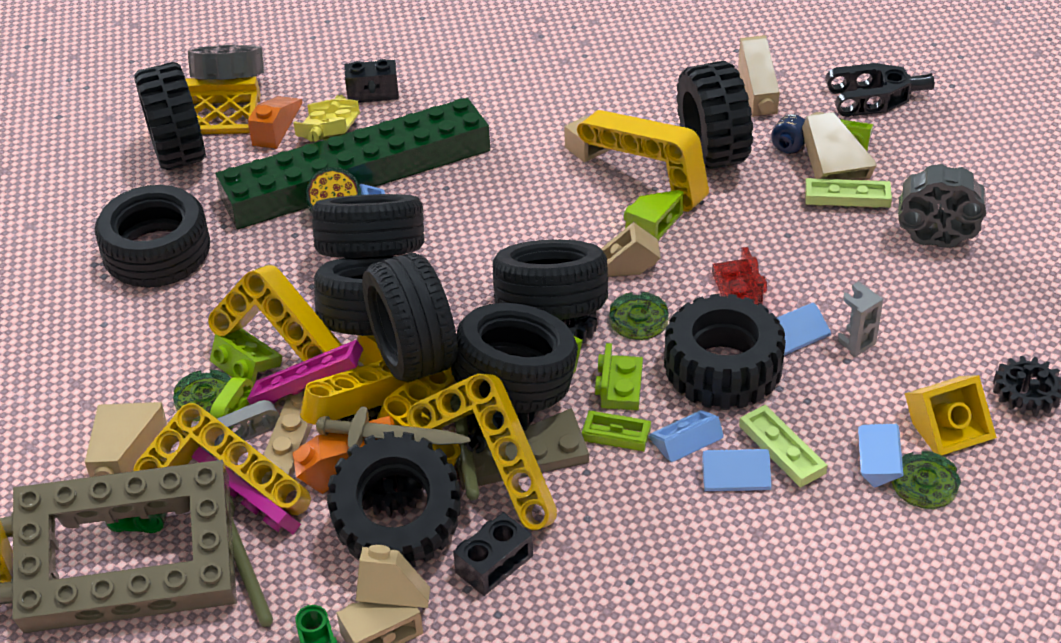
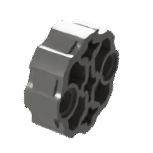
[187,45,264,80]
[898,164,986,248]

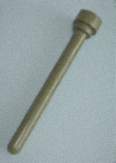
[450,394,480,501]
[230,495,273,627]

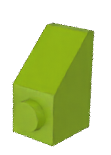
[624,190,684,241]

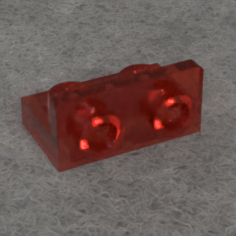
[712,247,767,305]

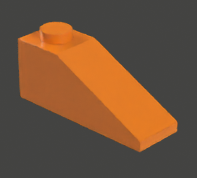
[247,96,303,149]
[293,416,395,494]

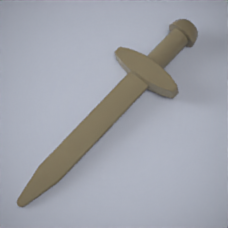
[316,406,470,448]

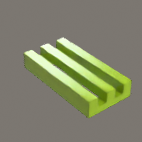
[582,410,651,452]

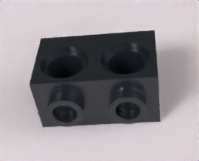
[453,512,533,596]

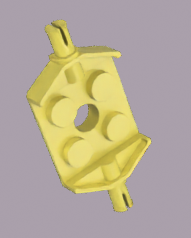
[293,95,360,142]

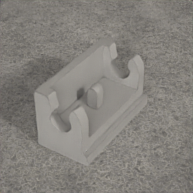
[838,281,884,357]

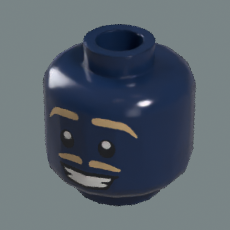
[771,114,805,154]

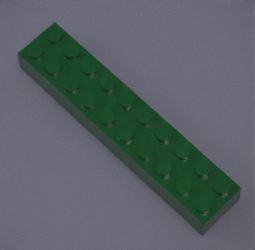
[215,97,490,230]

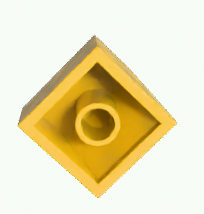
[904,375,997,456]

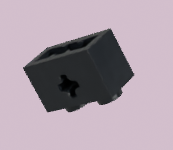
[344,59,399,103]

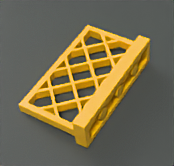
[186,76,261,135]

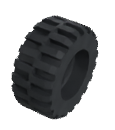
[676,61,753,170]
[134,62,206,170]
[664,294,786,410]
[327,431,461,568]

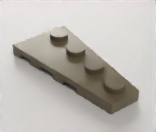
[455,408,589,490]

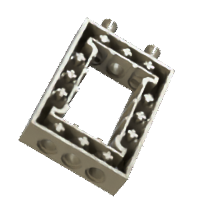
[0,460,237,633]

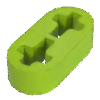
[210,377,254,428]

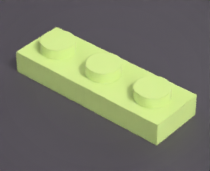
[805,178,892,208]
[739,404,828,488]

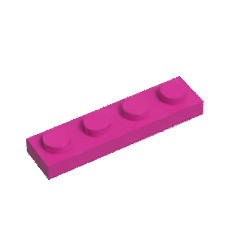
[247,339,363,404]
[191,446,301,535]

